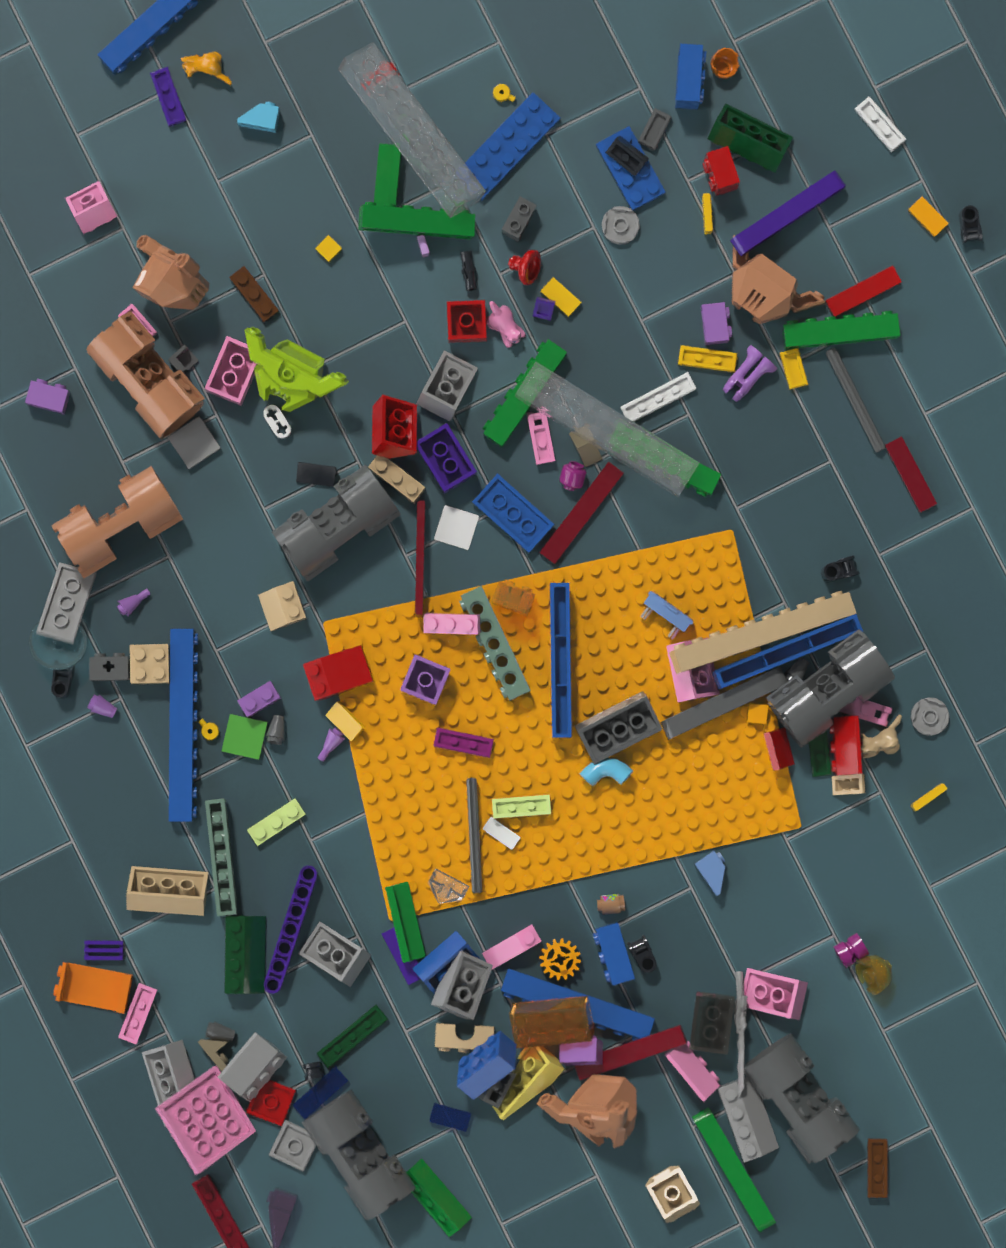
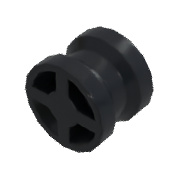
[303,1061,324,1080]

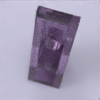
[266,1187,298,1248]

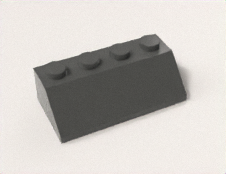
[574,691,663,764]

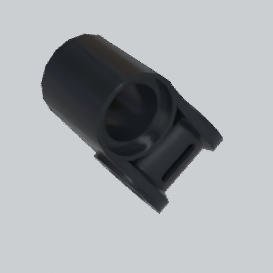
[959,205,983,244]
[821,555,860,582]
[51,661,75,699]
[627,935,657,973]

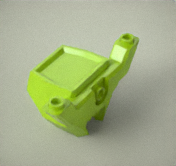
[244,327,349,412]

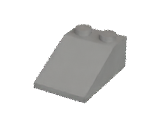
[416,350,478,421]
[299,921,371,987]
[431,951,493,1020]

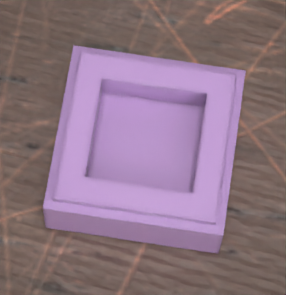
[417,235,430,258]

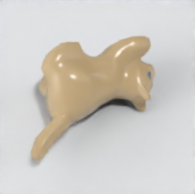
[860,714,902,758]

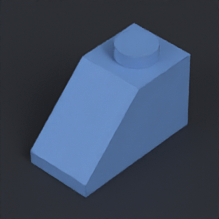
[695,851,725,896]

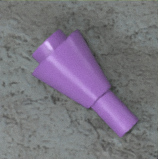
[116,588,151,617]
[317,727,345,762]

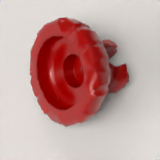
[508,250,541,285]

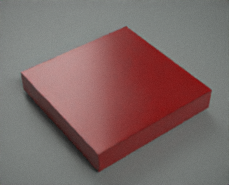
[764,727,795,771]
[246,1080,296,1126]

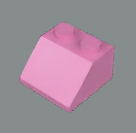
[65,181,117,234]

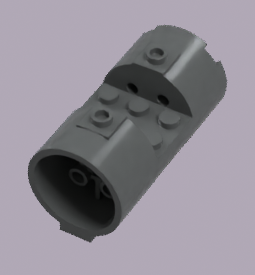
[272,465,401,582]
[766,629,895,748]
[744,1033,860,1163]
[301,1089,416,1220]

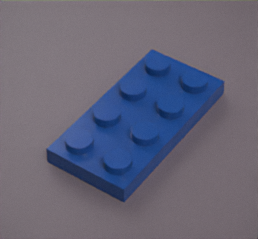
[596,126,666,211]
[472,473,555,553]

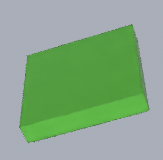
[222,714,268,760]

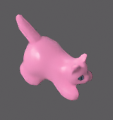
[486,301,526,348]

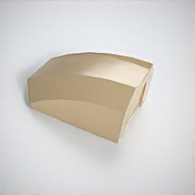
[645,1166,700,1223]

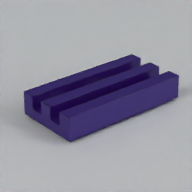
[84,940,124,960]

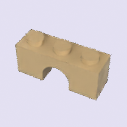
[368,455,426,504]
[435,1023,494,1053]

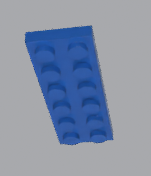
[454,92,561,200]

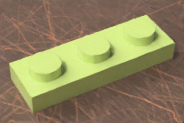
[492,795,551,819]
[247,798,306,846]

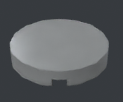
[602,206,639,245]
[910,697,949,736]

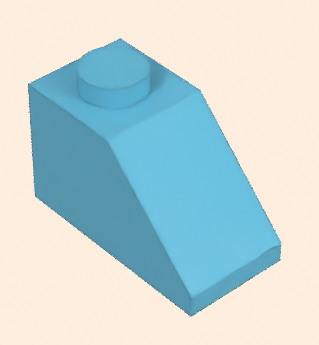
[237,102,280,133]

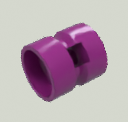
[833,933,869,968]

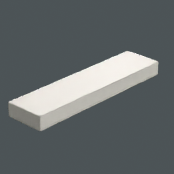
[620,372,697,424]

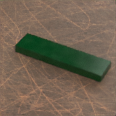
[809,731,832,777]
[316,1004,388,1068]

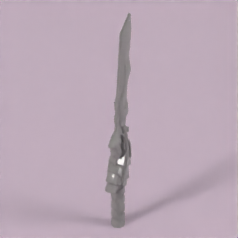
[734,971,748,1097]

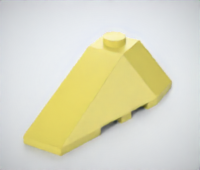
[493,1039,565,1120]

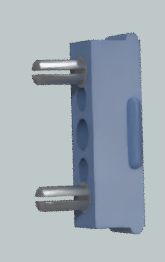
[641,591,694,639]

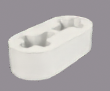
[263,405,291,439]

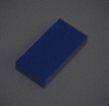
[429,1102,471,1132]

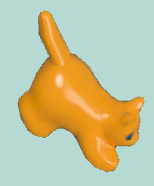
[181,52,232,85]

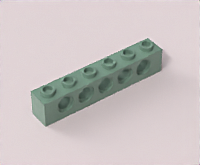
[459,586,531,701]
[205,798,238,916]

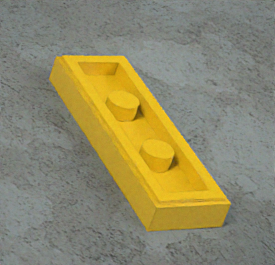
[678,345,737,373]

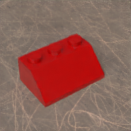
[372,395,417,459]
[829,716,862,776]

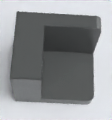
[168,345,198,374]

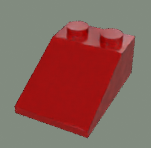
[303,645,374,701]

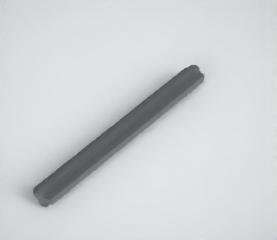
[826,348,885,452]
[466,778,482,893]

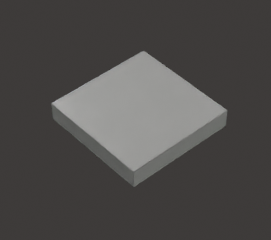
[168,416,221,469]
[269,1120,316,1172]

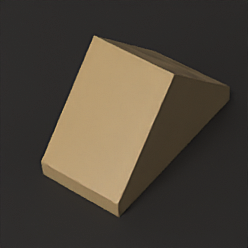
[832,774,865,795]

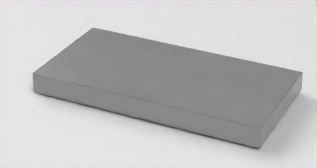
[36,562,96,645]

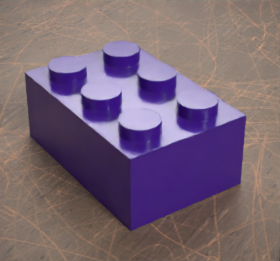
[417,423,477,494]

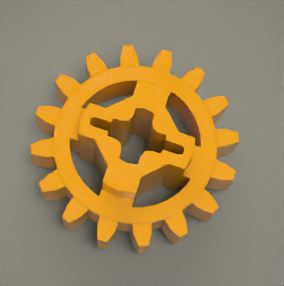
[539,938,581,980]

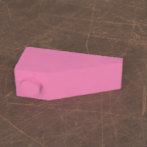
[482,924,541,969]

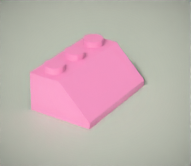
[666,638,720,702]
[664,1041,720,1102]

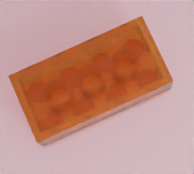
[509,996,595,1048]

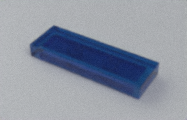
[292,1066,348,1119]

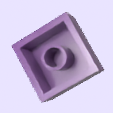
[400,655,451,705]

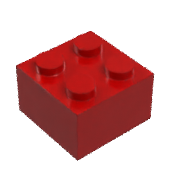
[702,146,740,196]
[447,300,487,343]

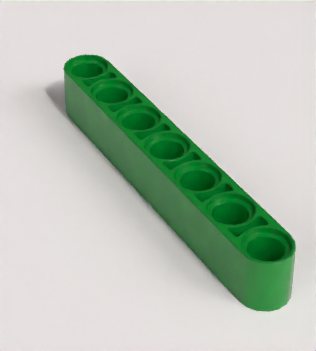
[692,1107,776,1233]

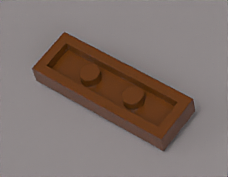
[229,266,279,323]
[867,1138,887,1198]

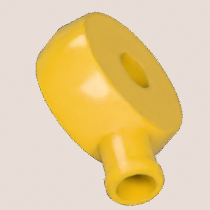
[493,84,516,102]
[198,718,219,741]

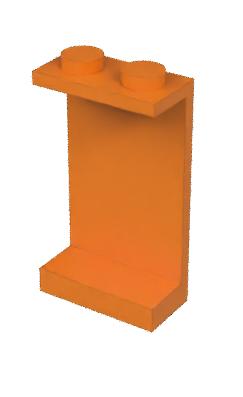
[53,962,133,1014]

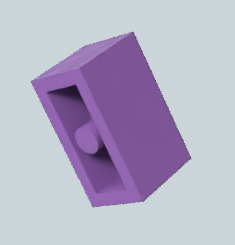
[701,302,732,345]
[25,379,70,414]
[237,681,281,718]
[559,1035,603,1066]

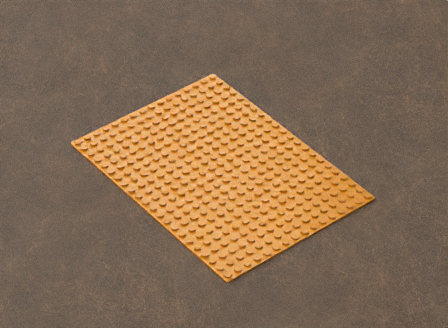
[323,530,801,921]

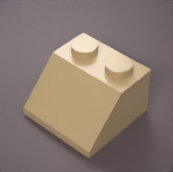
[258,581,307,631]

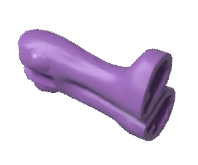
[723,345,777,402]

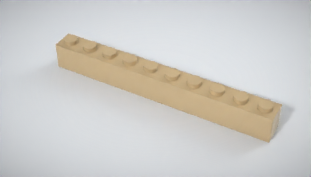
[669,591,857,674]

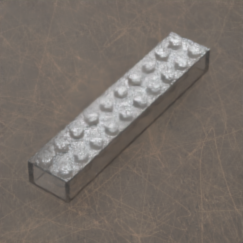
[338,42,486,218]
[515,362,699,497]

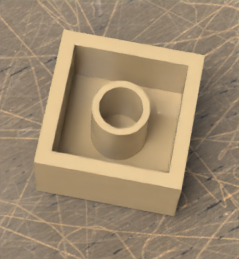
[130,644,170,684]

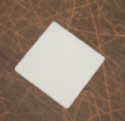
[434,505,479,550]

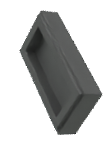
[638,108,672,151]

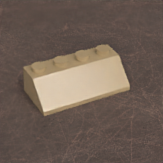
[126,866,208,916]

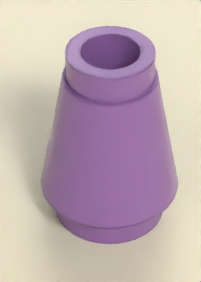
[87,694,117,718]

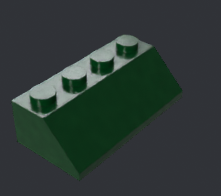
[707,103,793,173]
[224,916,266,994]

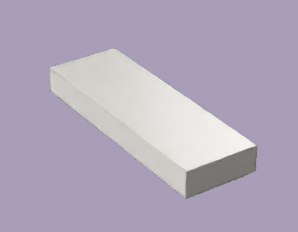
[854,96,906,153]

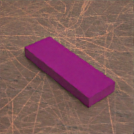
[433,727,494,758]

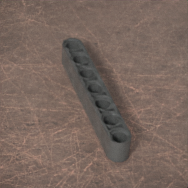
[660,666,788,740]

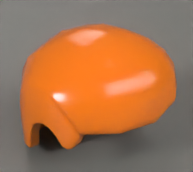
[710,48,739,79]

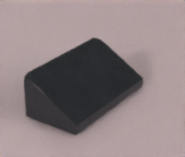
[605,136,649,176]
[296,462,337,487]

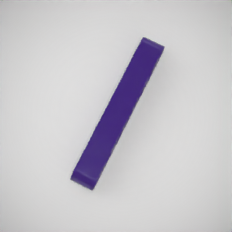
[730,170,846,256]
[264,865,318,994]

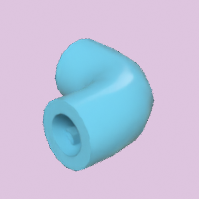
[580,757,633,787]

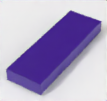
[150,67,187,127]
[382,927,421,985]

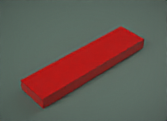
[825,265,902,317]

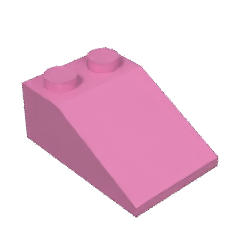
[743,968,808,1020]

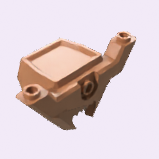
[133,235,209,310]
[732,235,826,324]
[537,1074,636,1148]

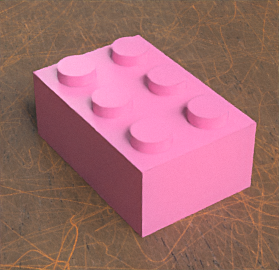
[204,336,257,406]

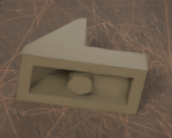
[198,1039,229,1072]

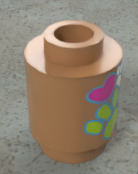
[597,894,625,915]

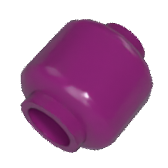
[559,461,587,491]

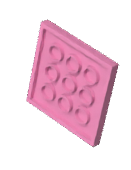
[155,1066,256,1174]

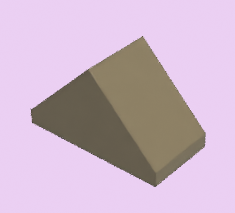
[569,425,602,468]

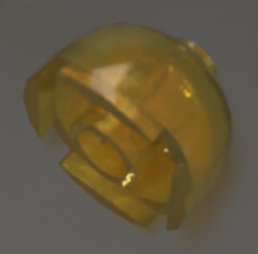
[855,955,892,995]

